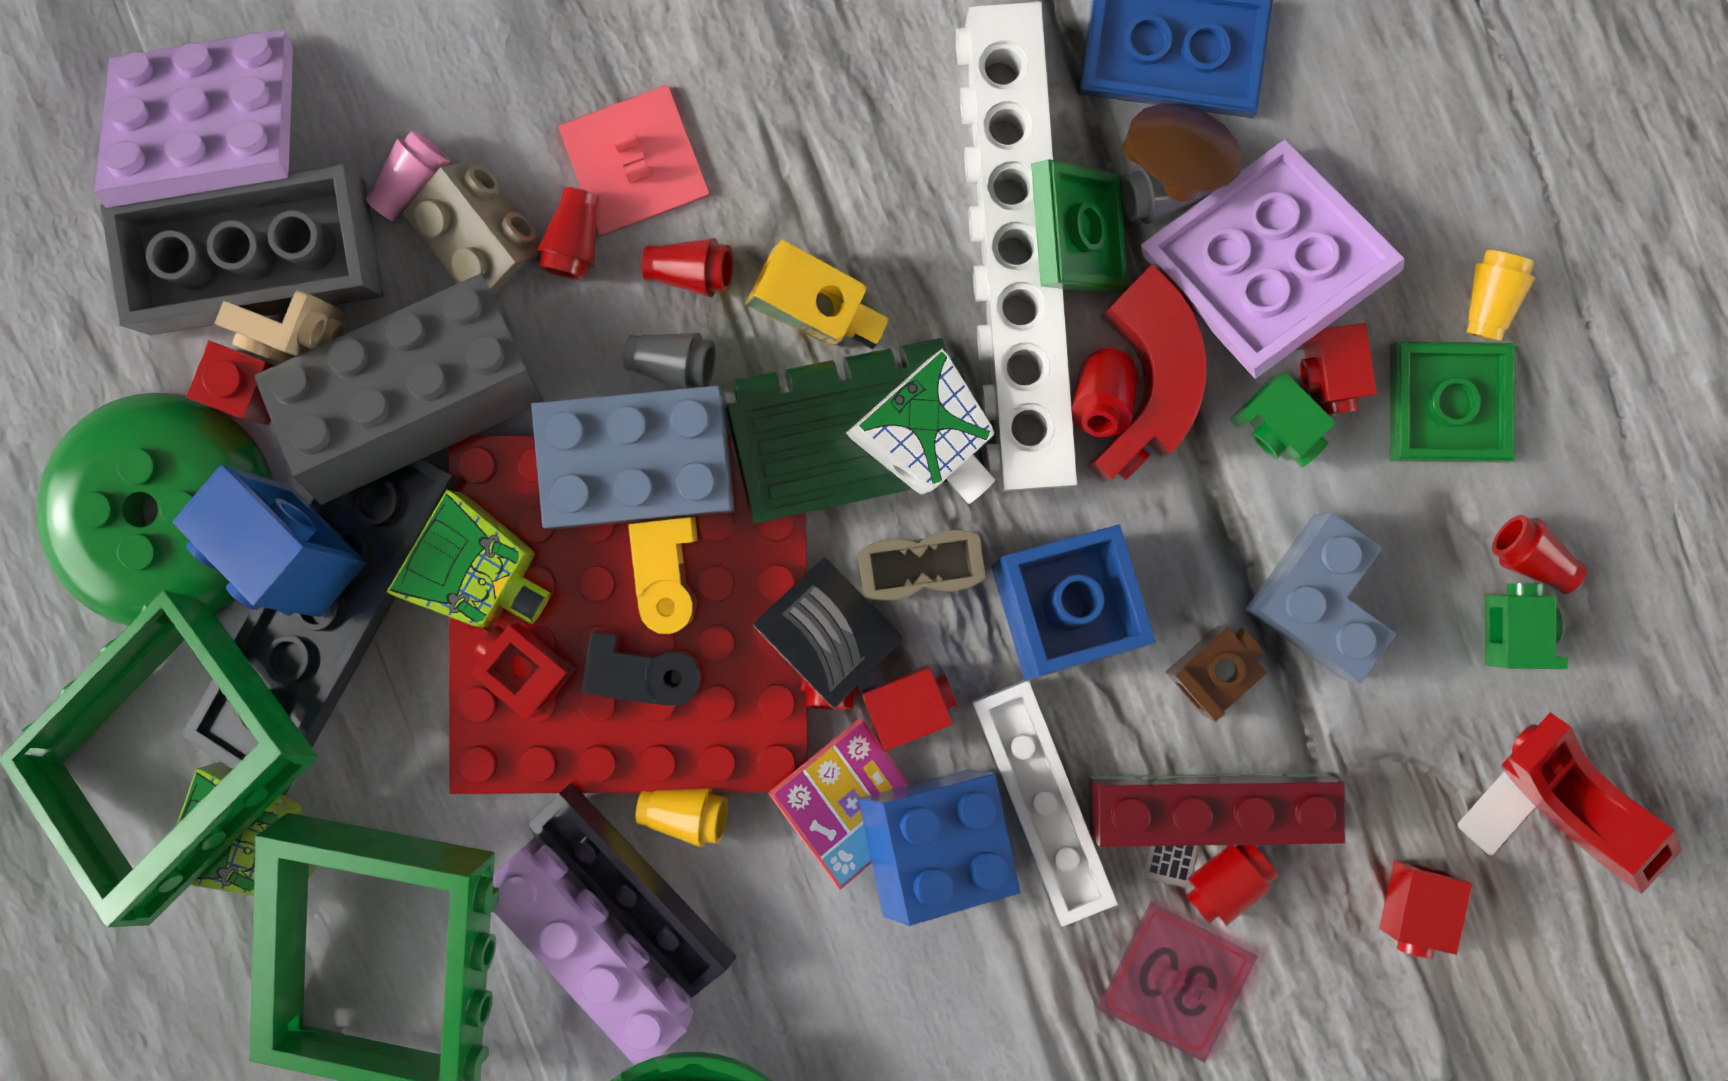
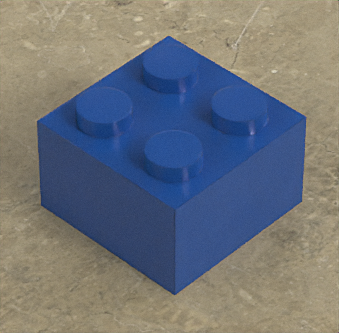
[172,464,367,617]
[991,524,1156,681]
[858,770,1021,926]

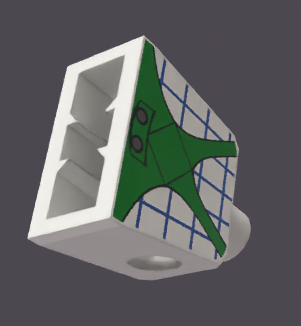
[846,349,995,504]

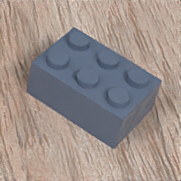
[531,386,736,530]

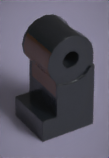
[582,629,702,706]

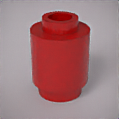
[1071,348,1139,437]
[1185,845,1279,926]

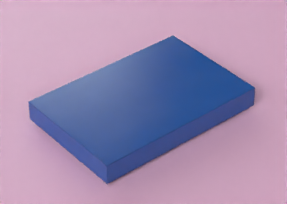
[1079,0,1273,119]

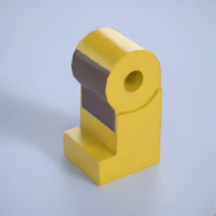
[628,517,698,634]

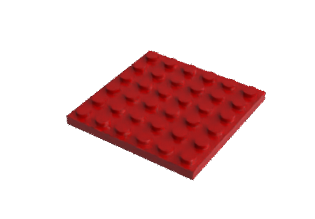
[448,434,808,794]

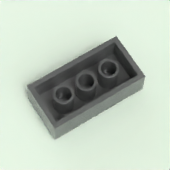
[100,164,384,336]
[254,273,544,505]

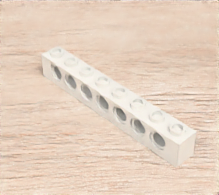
[956,2,1077,493]

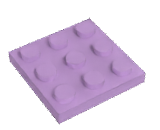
[94,29,293,208]
[1141,139,1405,379]

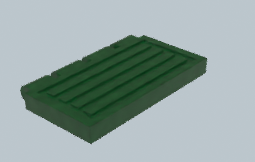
[726,338,985,525]

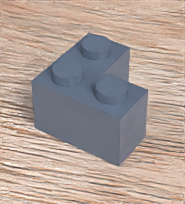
[1245,512,1397,683]

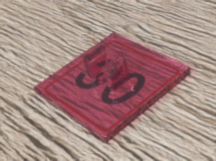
[1098,901,1258,1063]

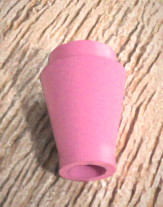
[365,130,451,222]

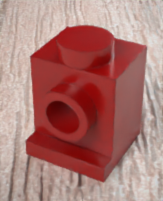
[1296,322,1377,416]
[469,623,577,721]

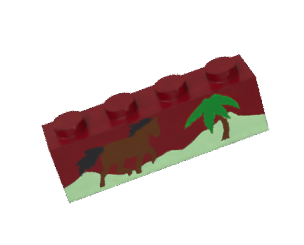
[1089,773,1346,847]

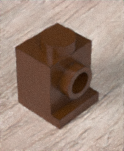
[1165,626,1268,722]

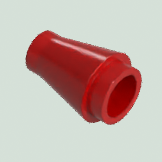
[536,187,599,280]
[641,238,733,298]
[1492,515,1587,594]

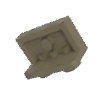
[402,161,541,296]

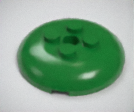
[36,393,274,626]

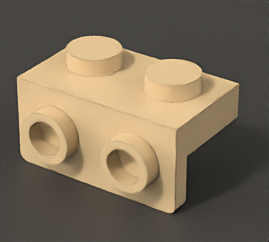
[214,290,346,363]

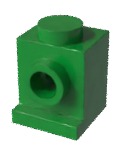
[1229,371,1336,467]
[1485,583,1568,669]

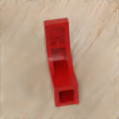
[1087,265,1206,482]
[1501,712,1682,895]

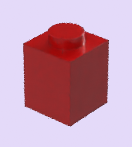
[186,340,276,425]
[862,665,958,751]
[1379,859,1473,959]

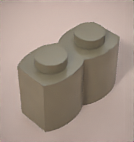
[857,530,986,600]

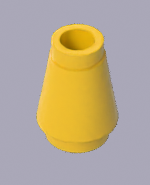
[1466,250,1536,342]
[636,788,728,848]

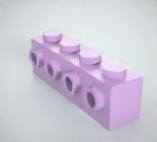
[493,838,694,1065]

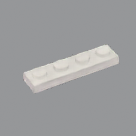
[972,680,1118,927]

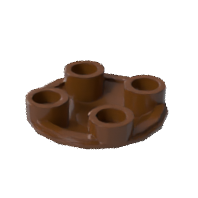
[1122,103,1243,202]

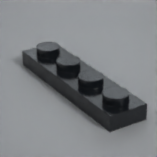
[527,782,737,998]

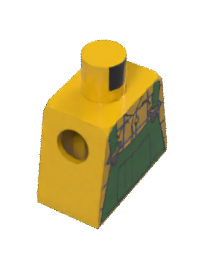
[744,239,889,350]

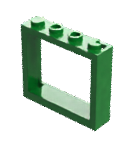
[0,590,318,927]
[249,813,500,1081]

